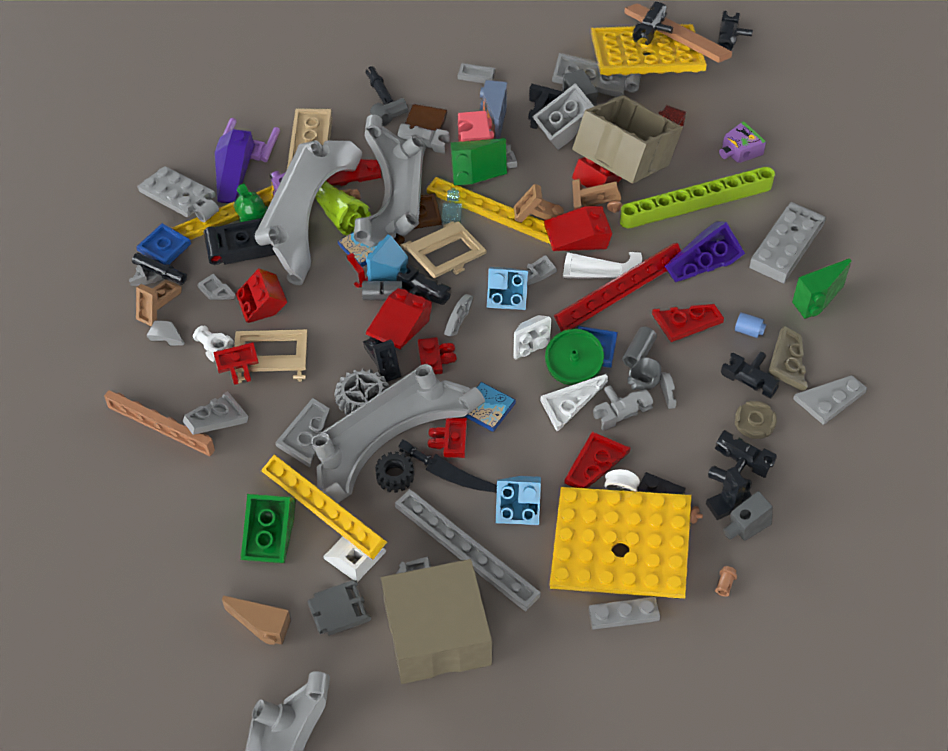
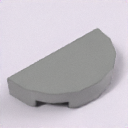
[660,372,676,409]

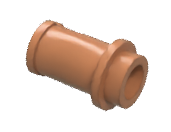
[715,566,737,597]

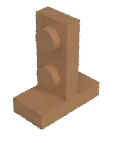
[572,179,622,210]
[514,184,564,223]
[136,280,182,326]

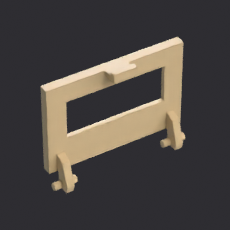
[401,221,487,278]
[234,329,308,383]

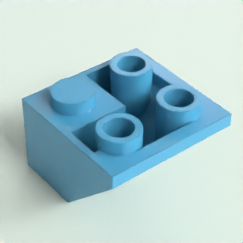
[366,235,408,281]
[487,267,528,310]
[496,476,541,525]

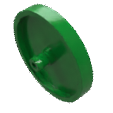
[545,329,604,386]

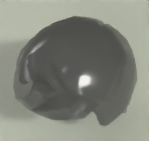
[627,357,661,390]

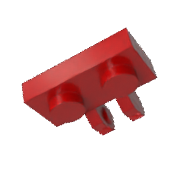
[417,337,457,375]
[213,342,259,385]
[428,418,467,458]

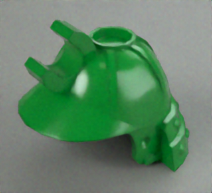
[233,183,268,222]

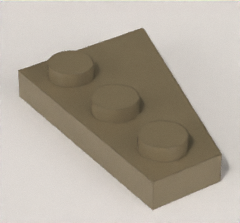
[768,326,807,391]

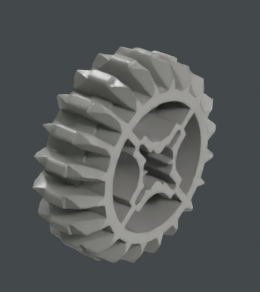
[334,368,389,416]

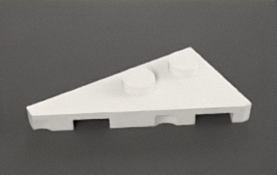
[540,374,608,431]

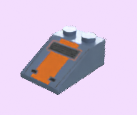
[480,80,507,139]

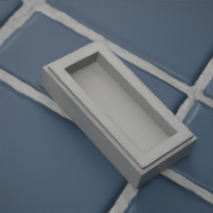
[458,63,495,83]

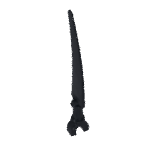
[398,439,497,493]

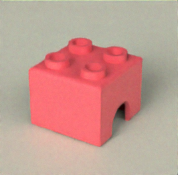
[458,111,494,142]

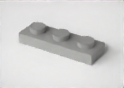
[588,597,660,630]

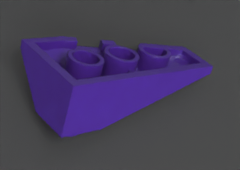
[215,129,255,204]
[665,221,745,282]

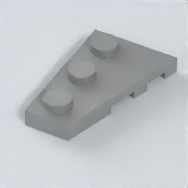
[793,375,867,425]
[183,391,249,435]
[276,398,330,468]

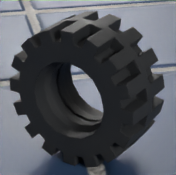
[375,451,414,493]

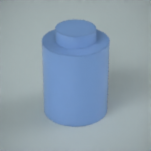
[735,312,767,338]

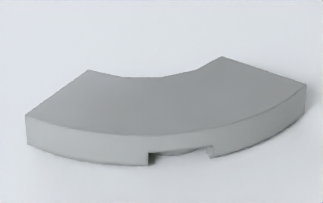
[444,294,473,337]

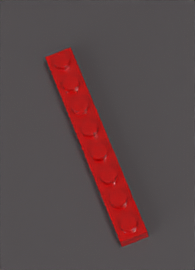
[553,243,681,332]

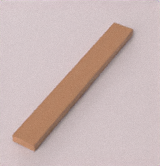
[625,3,732,63]

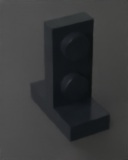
[528,83,564,129]
[363,337,401,382]
[706,467,752,520]

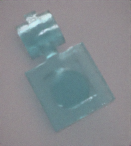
[442,188,462,223]

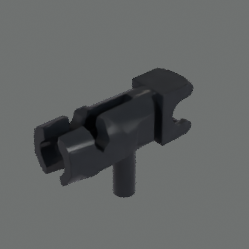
[633,2,673,45]
[718,11,753,51]
[397,264,451,305]
[721,352,780,399]
[715,430,777,478]

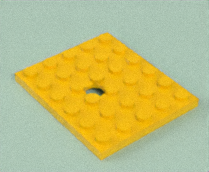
[591,24,706,76]
[550,487,691,599]

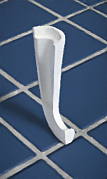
[563,252,642,279]

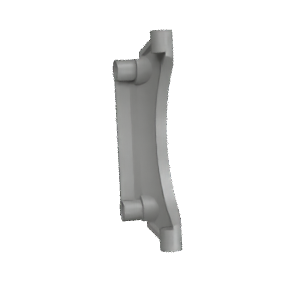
[354,115,424,247]
[255,140,363,285]
[311,364,485,503]
[246,671,330,751]

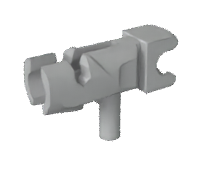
[398,123,450,156]
[593,385,653,431]

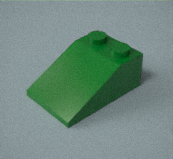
[450,138,507,185]
[792,258,852,319]
[240,494,296,563]

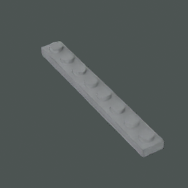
[395,489,541,612]

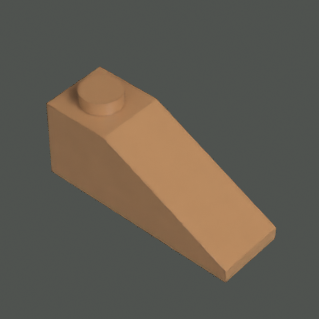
[222,595,291,645]

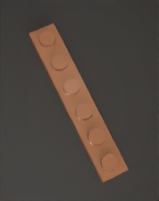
[104,390,215,456]

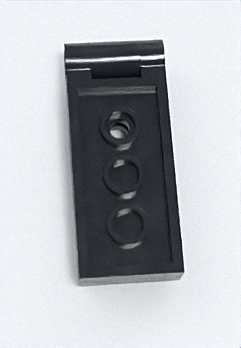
[203,218,276,265]

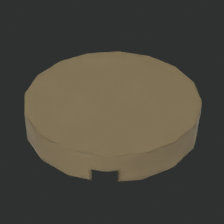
[734,401,777,439]

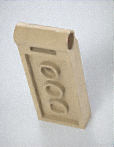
[287,109,332,169]

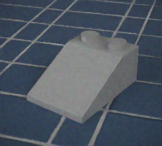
[533,83,594,150]

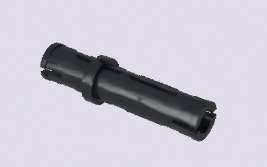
[365,66,394,105]
[132,252,187,285]

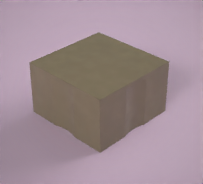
[572,95,683,184]
[381,559,492,684]

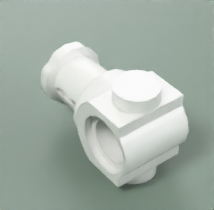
[193,325,235,362]

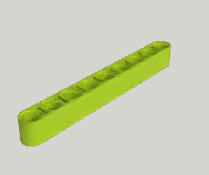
[620,167,775,228]

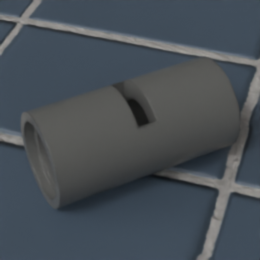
[362,281,402,300]
[622,327,657,368]

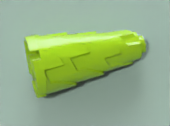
[315,181,371,236]

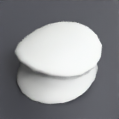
[604,469,640,492]

